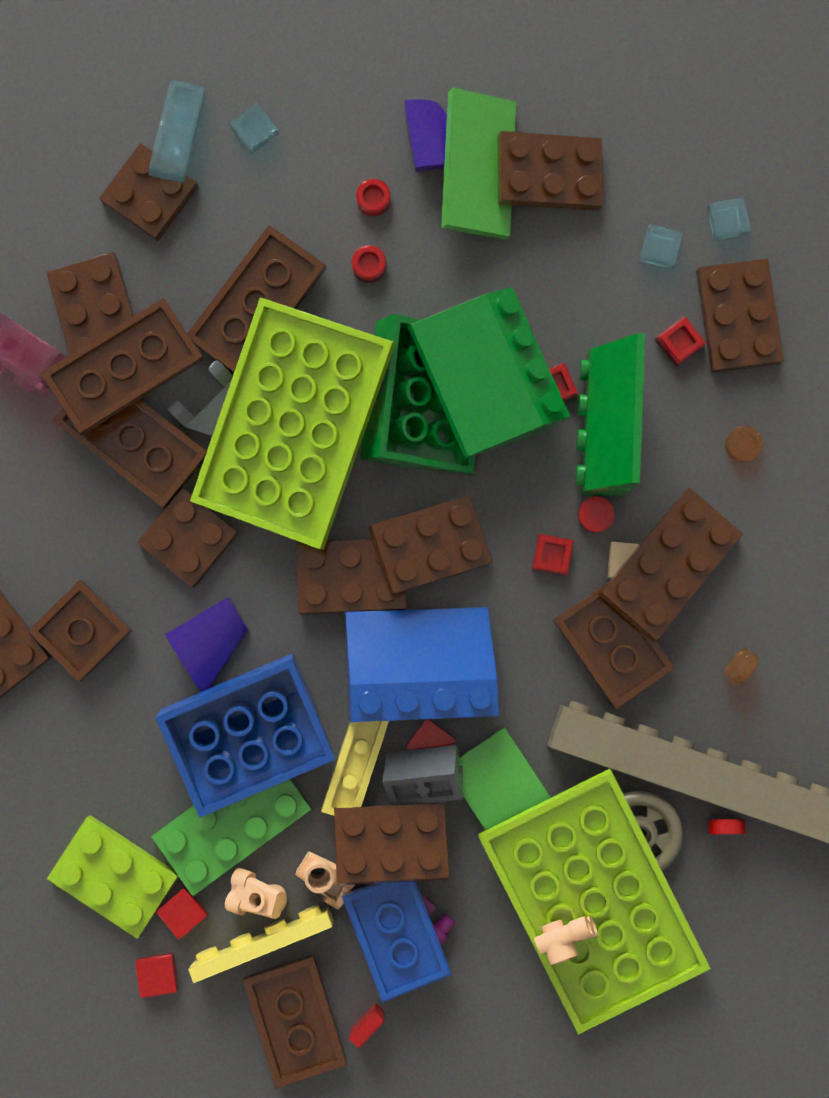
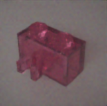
[0,313,65,394]

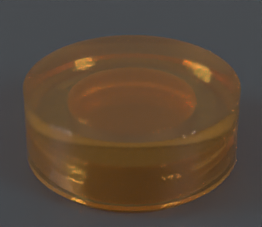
[725,426,763,462]
[724,648,758,684]

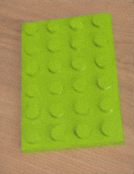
[190,297,395,550]
[478,769,711,1035]

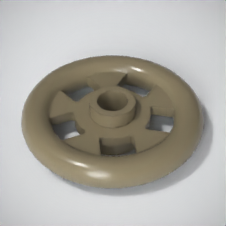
[623,791,683,871]

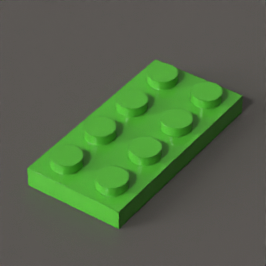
[151,779,312,896]

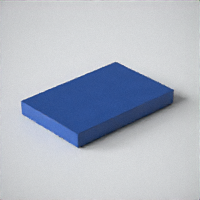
[342,881,452,1003]

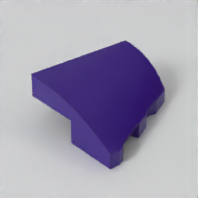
[404,99,447,173]
[165,597,249,692]

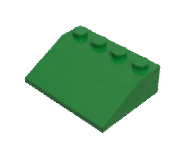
[408,287,570,459]
[360,314,475,475]
[575,333,645,497]

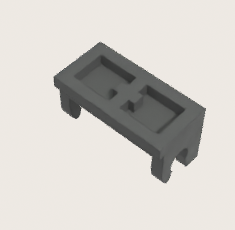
[382,745,464,805]

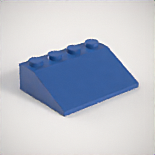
[345,607,499,722]
[155,653,336,818]

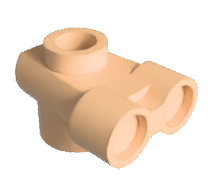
[295,851,355,910]
[225,868,287,919]
[535,916,598,966]

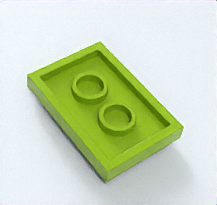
[47,815,179,939]

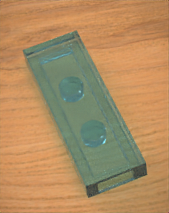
[149,79,205,183]

